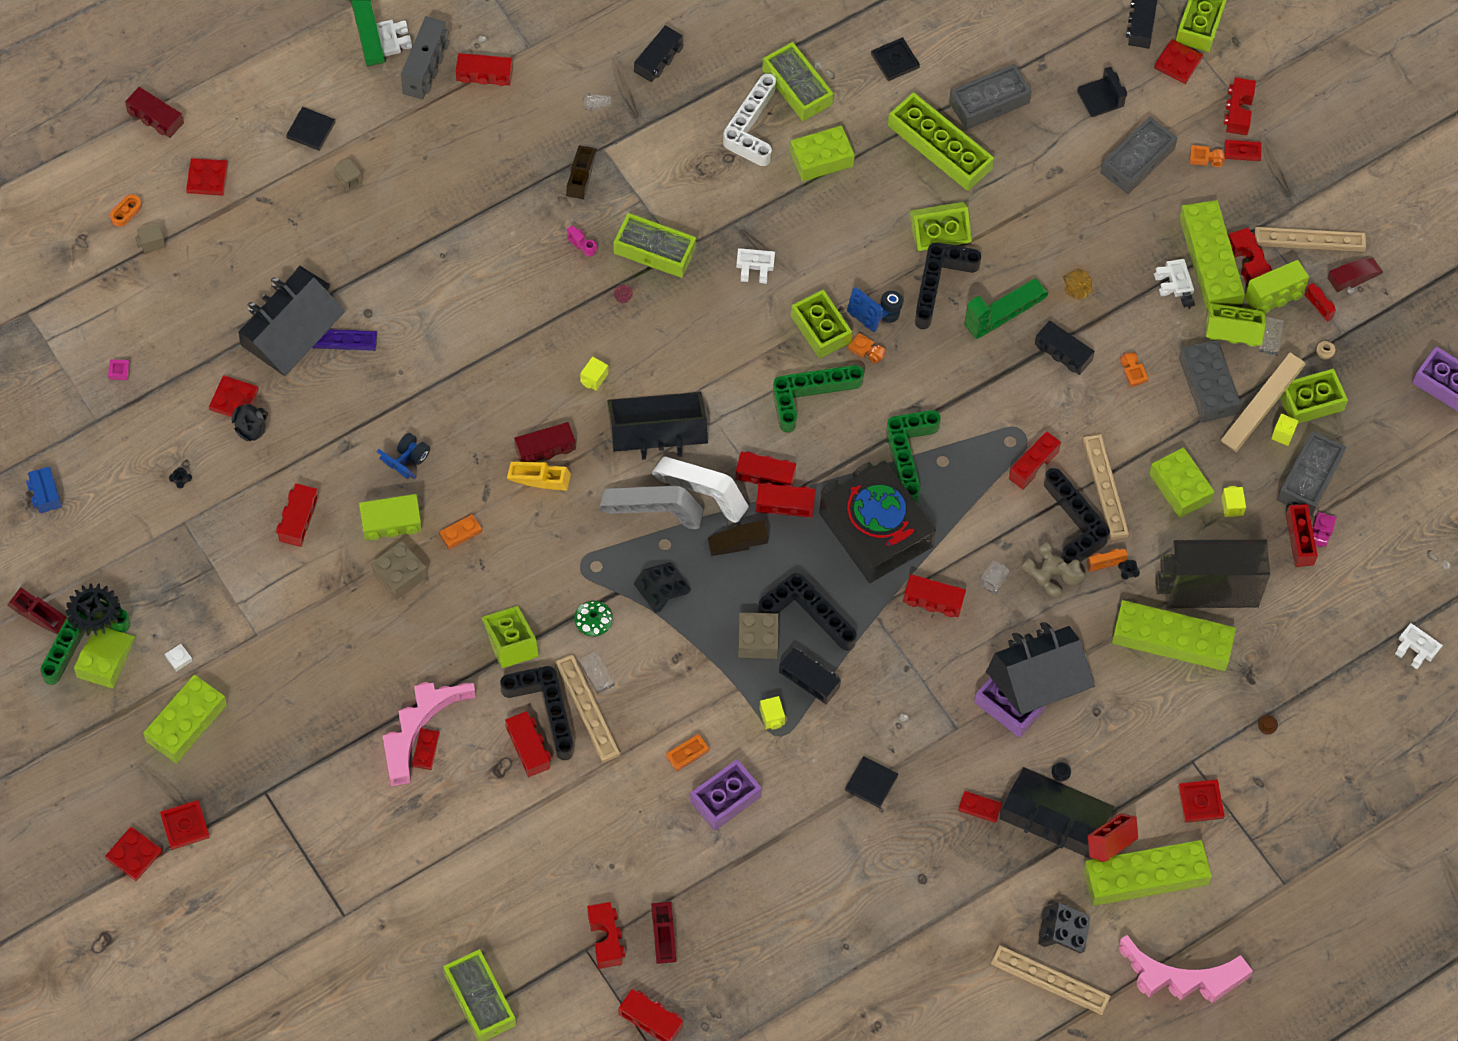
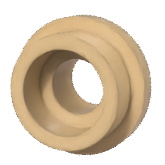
[1316,341,1335,359]

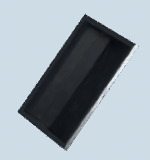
[238,267,346,376]
[607,392,708,460]
[986,622,1095,715]
[1000,767,1114,859]

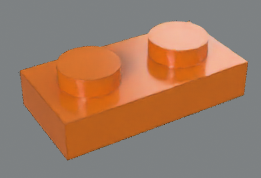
[439,514,482,550]
[1087,549,1128,572]
[666,734,709,772]

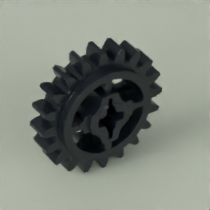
[66,583,121,636]

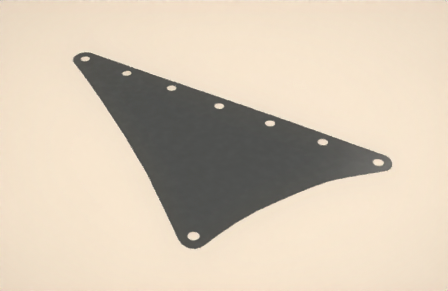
[580,426,1028,737]

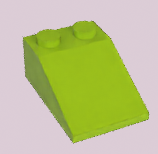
[481,606,539,668]
[74,627,135,689]

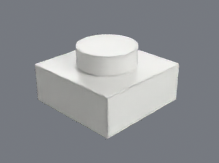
[165,644,192,672]

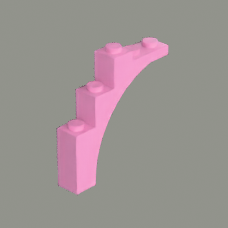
[383,682,476,786]
[1119,935,1253,1003]

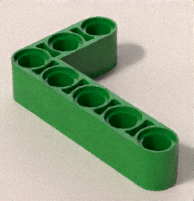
[348,0,385,67]
[964,278,1049,339]
[773,365,864,433]
[886,410,941,506]
[40,600,131,685]

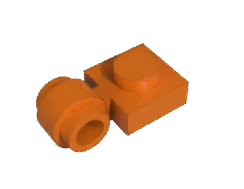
[1190,145,1225,167]
[848,333,885,364]
[1120,352,1149,388]

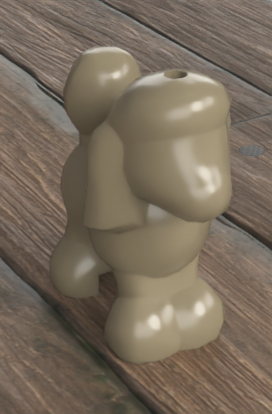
[1021,542,1086,599]

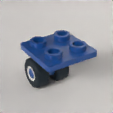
[847,287,904,332]
[377,433,430,480]

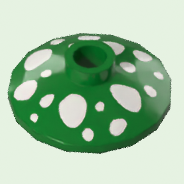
[574,601,613,637]

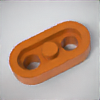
[110,194,142,227]

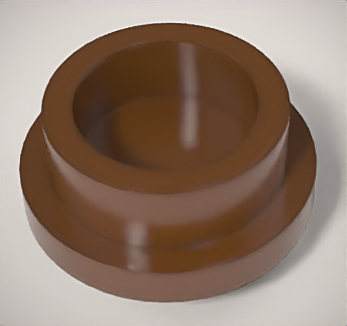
[1258,715,1278,735]

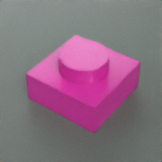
[108,359,130,380]

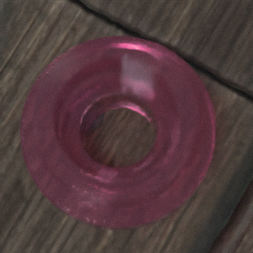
[614,285,633,303]

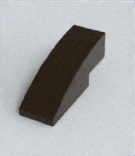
[566,145,597,200]
[708,520,769,556]

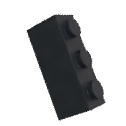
[1126,0,1157,49]
[634,25,684,83]
[1035,320,1095,375]
[779,647,841,705]

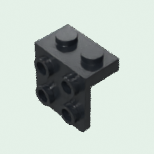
[1077,67,1127,117]
[634,562,691,613]
[1038,903,1090,953]

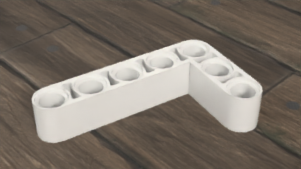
[723,73,776,166]
[652,457,749,523]

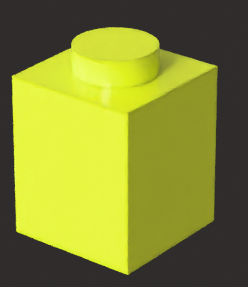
[580,356,608,391]
[1271,414,1299,446]
[1221,486,1246,517]
[759,696,785,730]

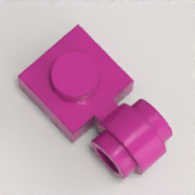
[567,225,597,257]
[1313,512,1337,548]

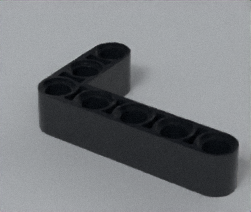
[915,243,981,329]
[1044,468,1110,564]
[758,573,857,651]
[500,666,574,760]

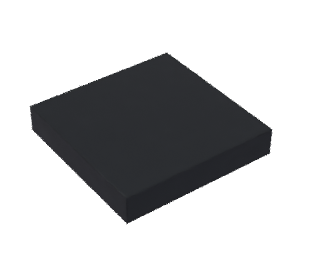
[871,37,920,81]
[286,107,336,151]
[845,756,898,808]

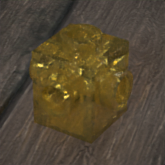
[1062,268,1093,300]

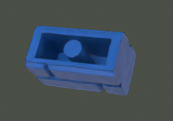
[26,467,62,513]

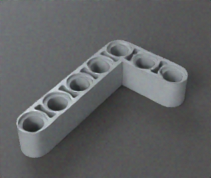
[599,486,704,529]

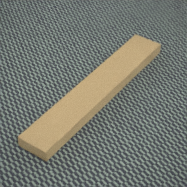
[1254,227,1366,252]
[1220,353,1306,453]
[1083,434,1129,540]
[555,654,620,763]
[991,945,1111,1015]

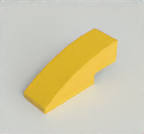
[507,462,571,491]

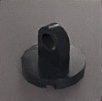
[231,404,268,441]

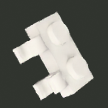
[376,20,412,57]
[736,248,775,284]
[1154,259,1194,297]
[1395,623,1443,669]

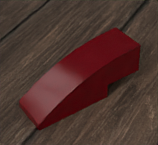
[1327,258,1383,292]
[7,587,67,635]
[651,902,677,964]

